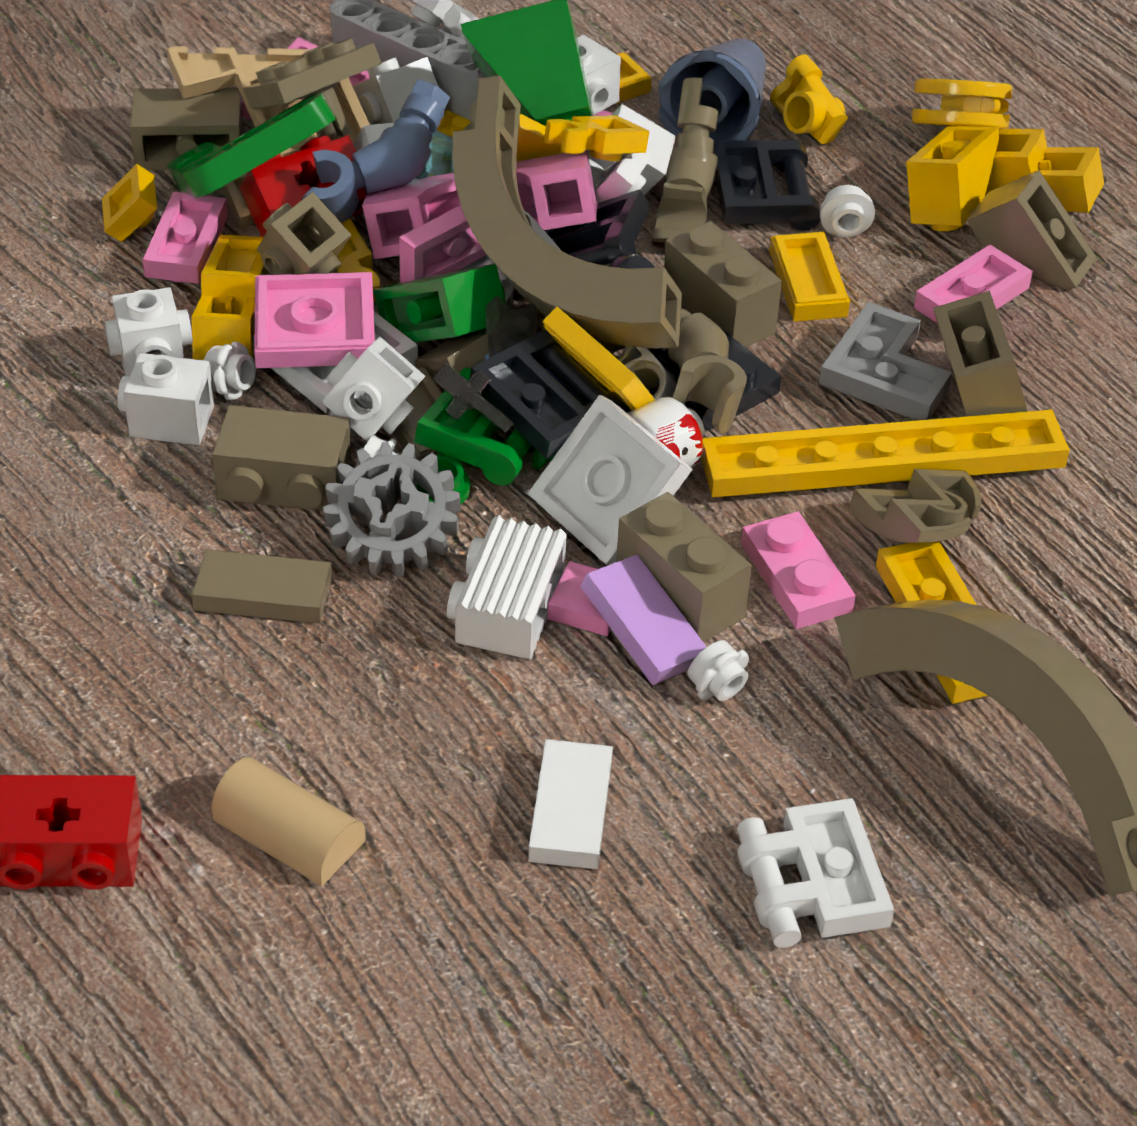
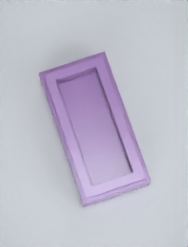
[581,554,707,685]

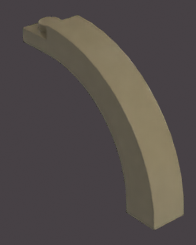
[452,75,682,348]
[834,599,1137,896]

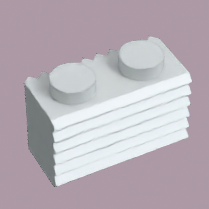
[447,515,566,660]

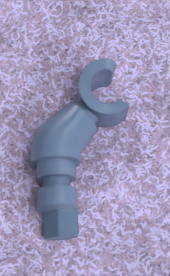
[302,79,450,223]

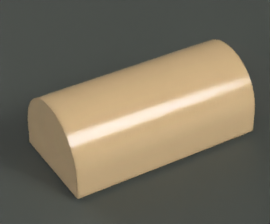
[212,757,366,887]

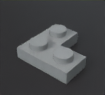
[819,302,952,420]

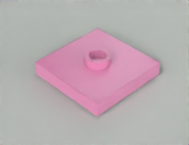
[254,272,375,368]

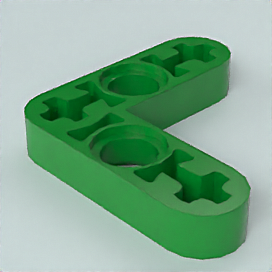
[167,93,336,198]

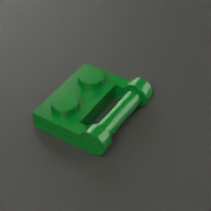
[414,367,533,486]

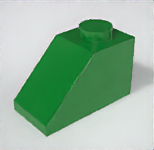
[373,264,510,342]

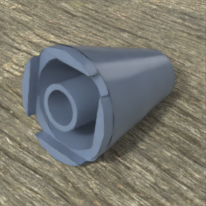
[658,38,766,141]

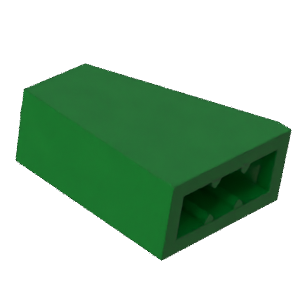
[461,0,594,126]

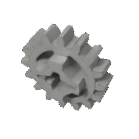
[323,442,461,577]

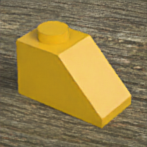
[906,126,999,231]

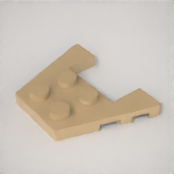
[167,46,370,229]

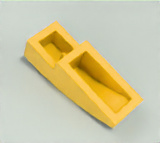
[943,129,1104,213]
[191,235,270,360]

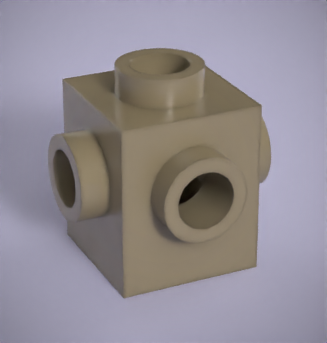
[257,192,351,275]

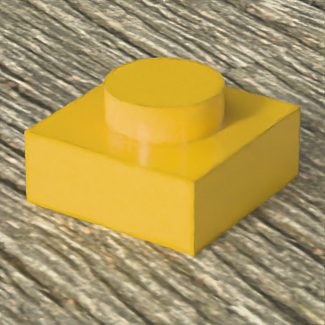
[102,164,157,243]

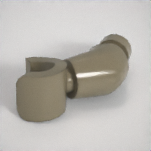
[652,78,718,243]
[667,309,747,433]

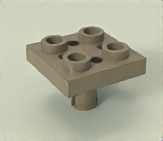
[242,38,382,141]

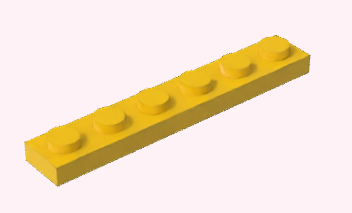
[701,409,1070,497]

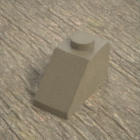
[966,170,1097,291]

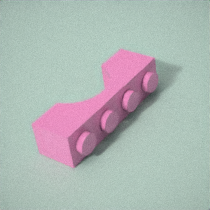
[362,150,597,259]

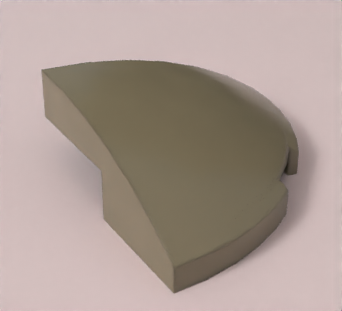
[848,469,982,543]

